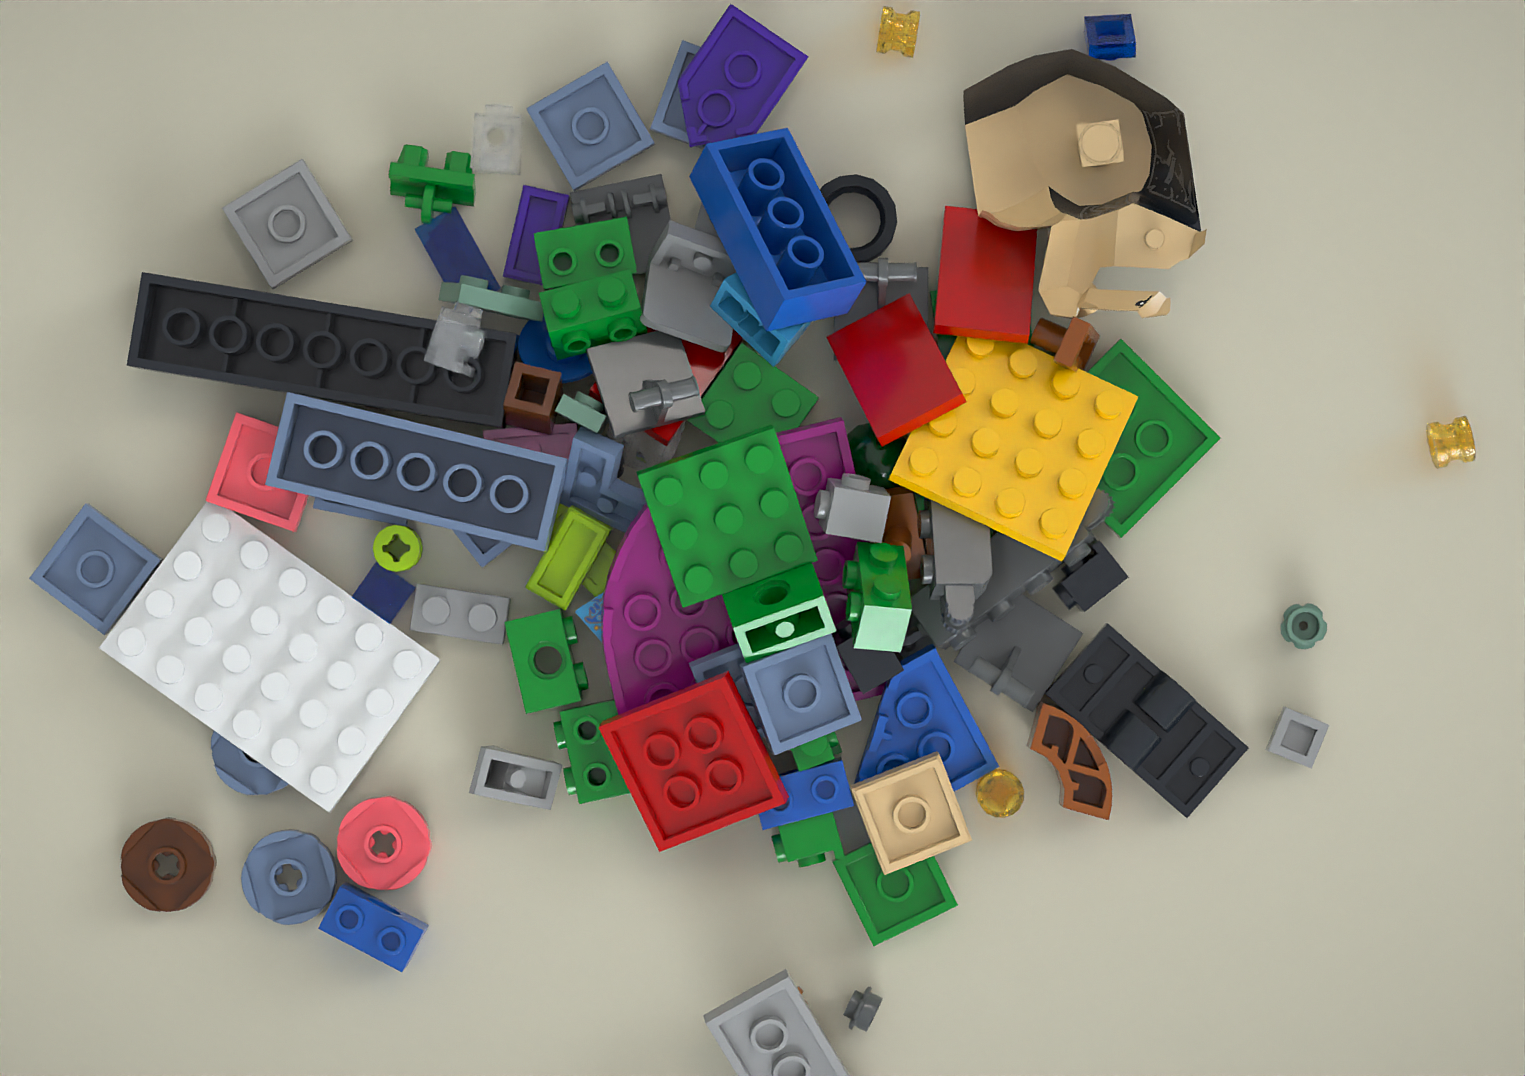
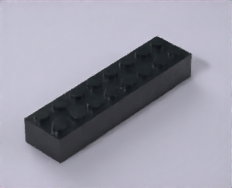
[127,272,520,429]

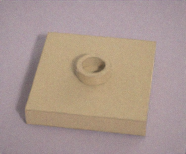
[850,751,972,875]

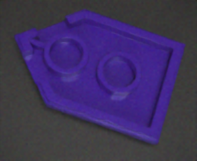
[677,3,809,148]

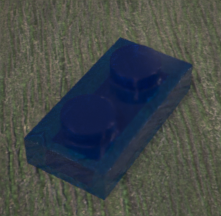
[415,206,502,312]

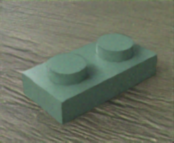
[438,275,544,321]
[555,391,608,435]

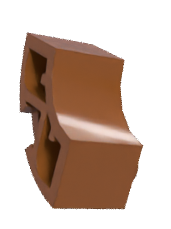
[1027,701,1112,820]

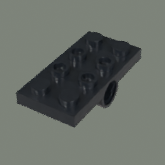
[1045,623,1249,818]

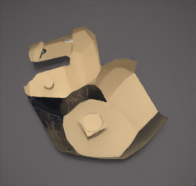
[963,49,1207,319]

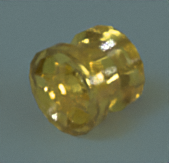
[876,6,920,58]
[1426,416,1476,469]
[976,769,1024,818]

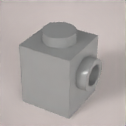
[814,473,891,543]

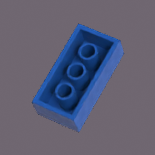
[689,128,866,332]

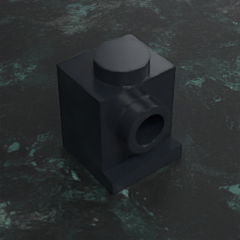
[1052,540,1129,612]

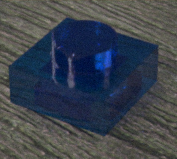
[1084,14,1136,61]
[352,561,416,624]

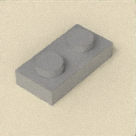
[410,584,511,645]

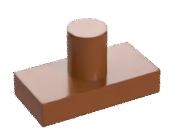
[1030,316,1100,372]
[875,486,927,580]

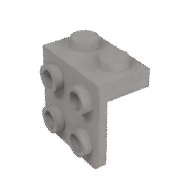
[640,220,736,352]

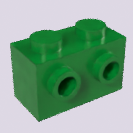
[533,217,637,291]
[539,269,648,361]
[842,542,912,652]
[553,699,630,804]

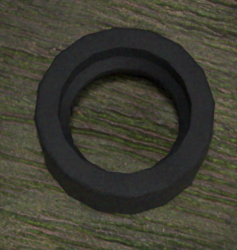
[820,174,897,263]

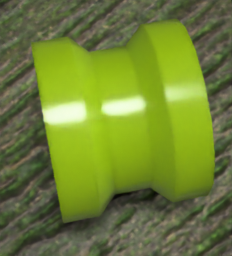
[373,525,423,572]

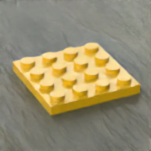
[889,336,1139,561]

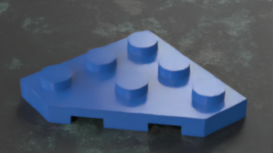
[854,644,1000,792]

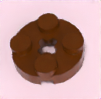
[120,817,217,912]

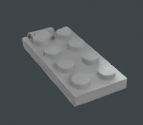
[703,969,850,1076]

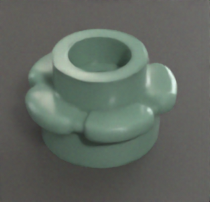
[1280,603,1327,649]

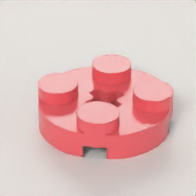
[337,796,432,890]

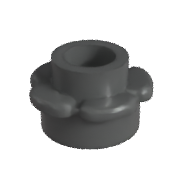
[843,987,883,1032]

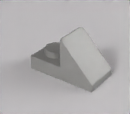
[469,745,562,810]

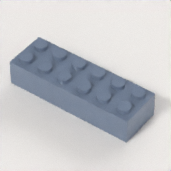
[265,392,569,552]

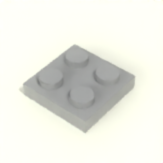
[222,159,353,289]

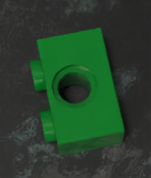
[722,563,836,663]
[504,609,589,714]

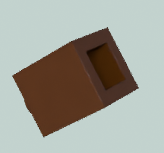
[503,362,563,435]

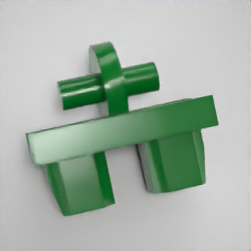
[388,144,476,224]

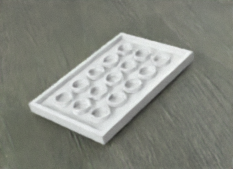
[99,502,440,813]

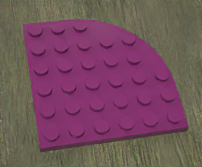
[601,417,886,715]

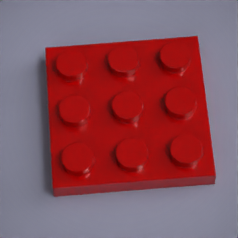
[598,671,789,852]

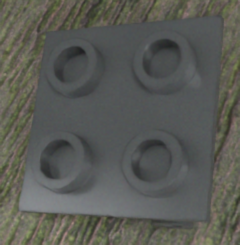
[570,174,671,275]

